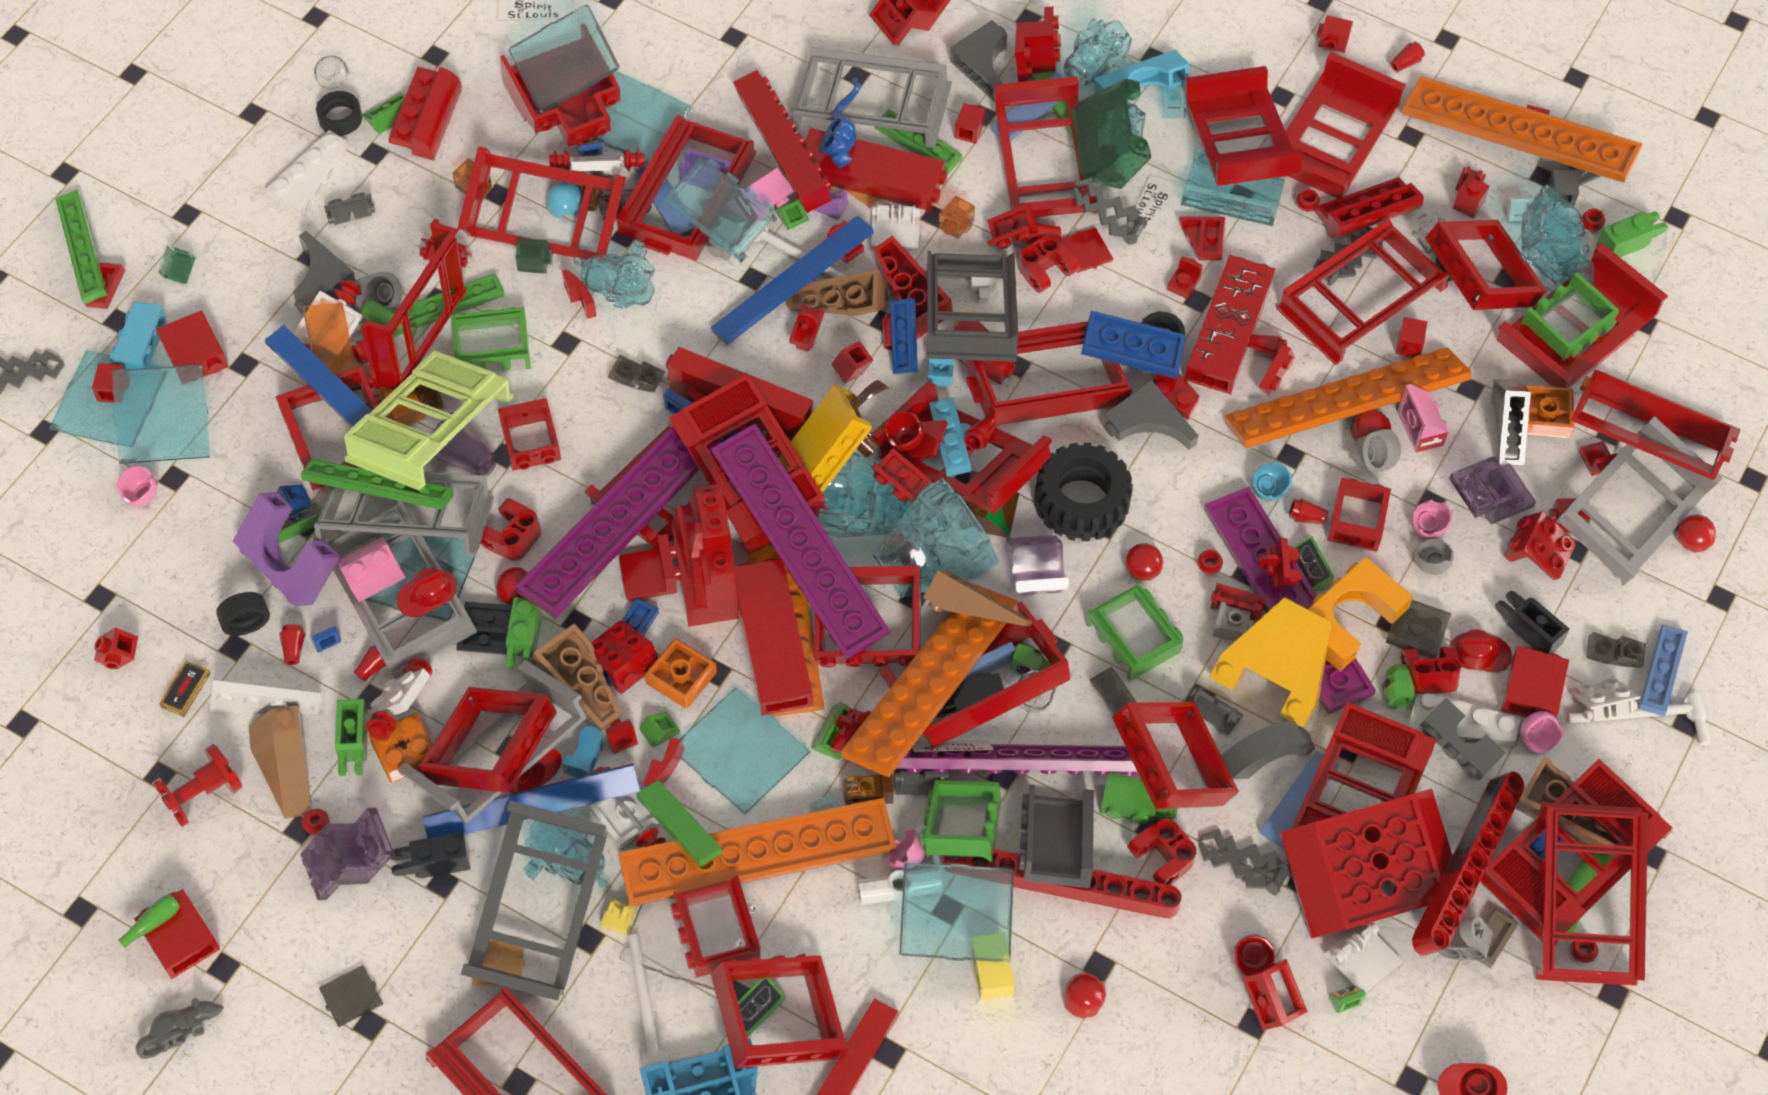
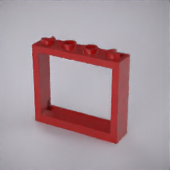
[1425,220,1547,310]
[275,366,388,491]
[814,566,921,668]
[419,687,557,793]
[1112,702,1239,809]
[711,954,847,1069]

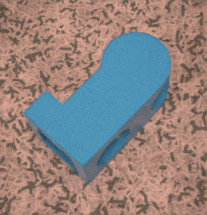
[562,726,603,777]

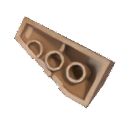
[787,269,888,316]
[923,570,1033,626]
[532,624,621,731]
[249,705,312,819]

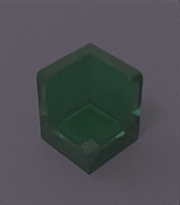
[158,245,196,284]

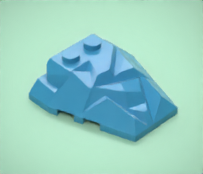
[639,1038,758,1095]

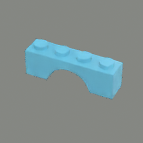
[1094,50,1189,111]

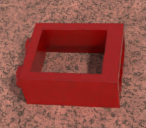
[498,398,561,471]
[1327,477,1391,552]

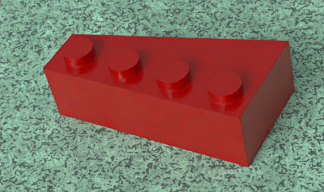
[873,236,953,339]

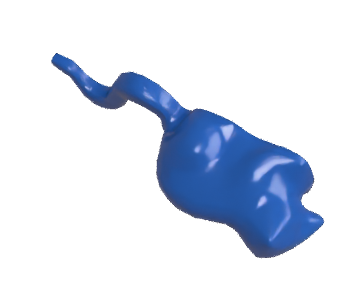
[819,77,861,169]

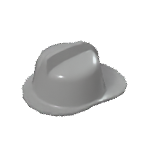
[351,272,404,314]
[1349,429,1401,473]

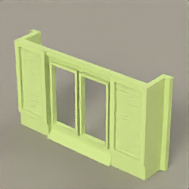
[344,350,513,491]

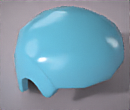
[546,183,583,218]
[1251,461,1292,501]

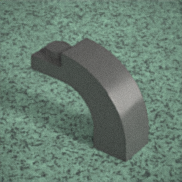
[1222,720,1316,779]

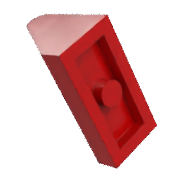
[1242,959,1308,1030]

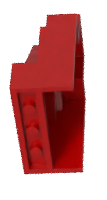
[500,24,621,147]
[671,484,739,627]

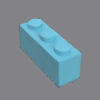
[110,302,167,376]

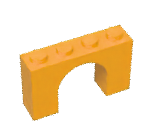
[1308,557,1413,672]

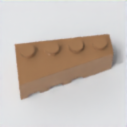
[1516,755,1622,860]

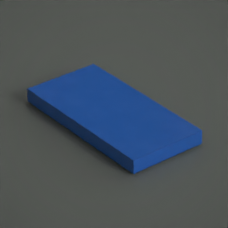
[1081,310,1186,379]

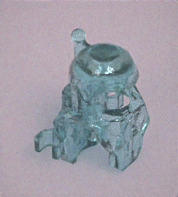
[1063,18,1134,89]
[573,241,655,309]
[524,811,607,888]

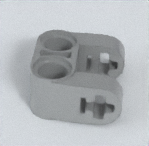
[1438,916,1493,961]

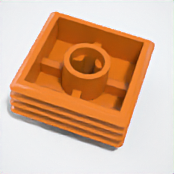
[1524,384,1575,438]
[645,638,717,709]
[368,713,433,783]

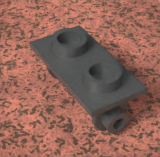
[324,193,375,226]
[1188,687,1243,735]
[895,769,949,795]

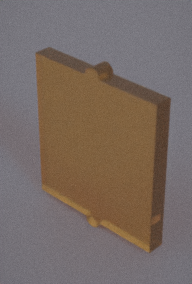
[472,941,525,986]

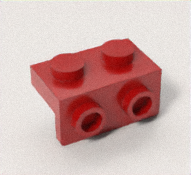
[987,204,1039,250]
[872,448,932,505]

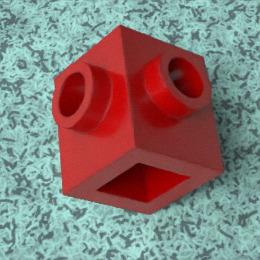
[94,627,138,669]

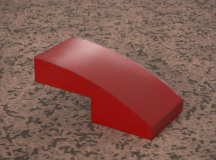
[562,269,597,319]
[643,737,685,787]

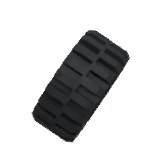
[1034,442,1133,542]

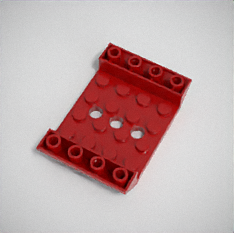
[1279,789,1453,938]

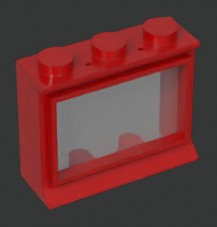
[670,875,761,978]

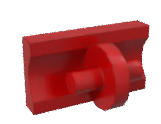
[789,304,825,351]
[1258,537,1301,591]
[830,709,871,753]

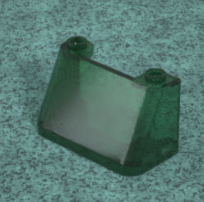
[1072,79,1151,189]

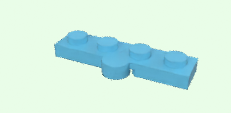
[929,397,972,477]

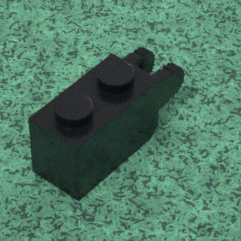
[1495,591,1570,654]
[935,673,1004,718]
[389,832,471,879]

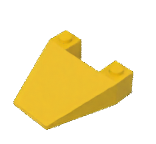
[1209,598,1332,728]

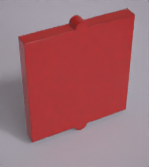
[1060,227,1113,273]
[899,420,948,458]

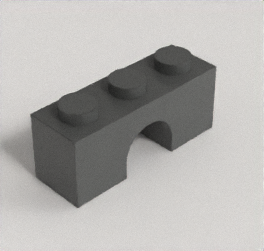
[1420,698,1506,780]

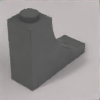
[950,20,1007,102]
[293,231,356,314]
[1491,379,1531,465]
[1103,380,1199,450]

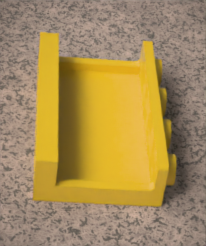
[778,384,872,493]

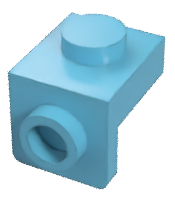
[927,359,954,387]

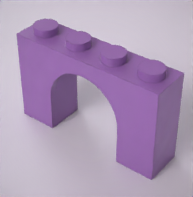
[233,492,340,607]

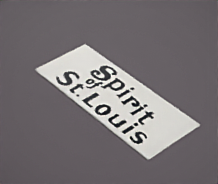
[498,0,566,20]
[1128,174,1176,235]
[912,740,993,752]

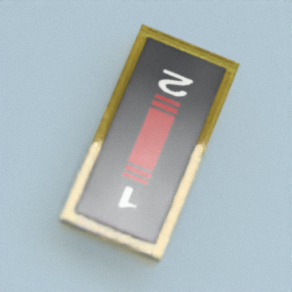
[159,661,211,717]

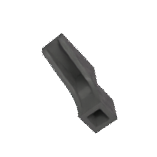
[1548,166,1601,207]

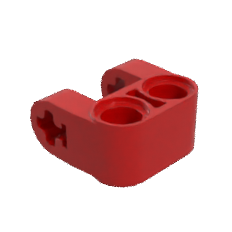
[1019,235,1080,293]
[480,498,541,561]
[1400,646,1461,694]
[1127,819,1197,885]

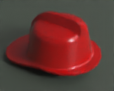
[397,567,457,617]
[1450,629,1512,672]
[511,749,562,794]
[1437,1063,1508,1095]

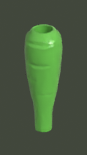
[361,301,417,337]
[118,895,179,948]

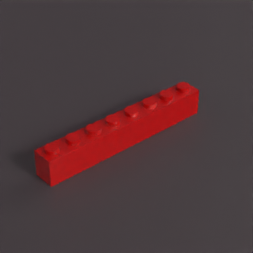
[733,70,832,213]

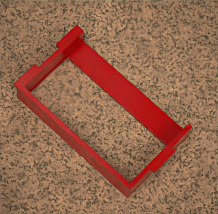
[617,115,756,261]
[963,321,1132,426]
[1570,369,1741,481]
[880,601,1071,749]
[425,986,607,1095]

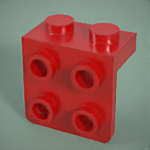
[1504,511,1576,580]
[619,534,681,601]
[591,621,658,695]

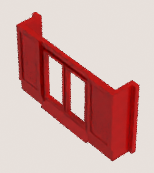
[1286,52,1406,199]
[1185,66,1303,186]
[1497,243,1668,388]
[668,373,828,555]
[872,381,1052,514]
[1284,702,1437,869]
[1480,759,1673,945]

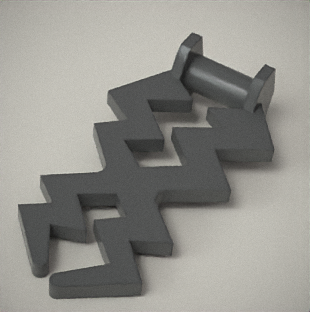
[1073,178,1148,245]
[1313,229,1383,286]
[0,350,65,395]
[1199,828,1291,896]

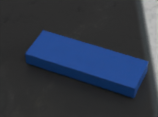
[890,298,918,375]

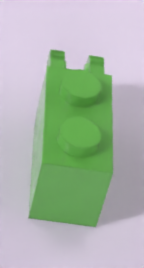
[1596,211,1668,258]
[506,597,543,669]
[335,699,368,776]
[1100,774,1178,824]

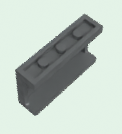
[1019,784,1094,888]

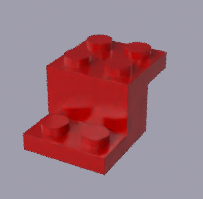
[869,0,951,45]
[1015,6,1061,82]

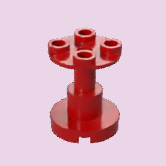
[152,744,243,827]

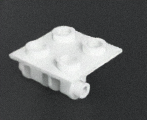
[871,204,920,249]
[1568,678,1640,722]
[1324,922,1403,992]

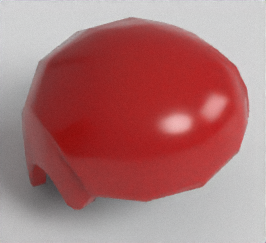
[1350,409,1392,439]
[884,411,924,452]
[1676,514,1716,552]
[1125,543,1164,581]
[495,567,529,605]
[1233,934,1275,976]
[1062,972,1107,1018]

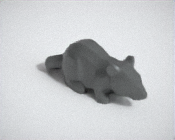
[135,998,224,1059]

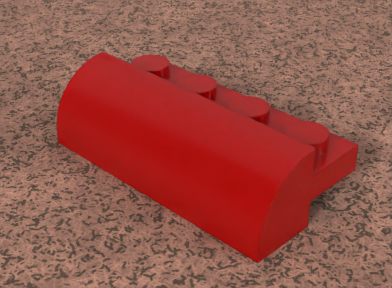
[389,66,462,161]
[1316,177,1424,239]

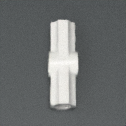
[858,868,943,905]

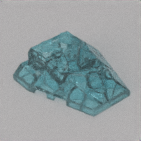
[1521,184,1595,284]
[817,452,924,538]
[872,478,999,598]

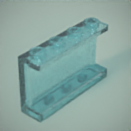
[1181,148,1286,226]
[664,156,777,263]

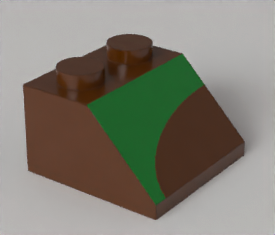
[960,471,1019,538]

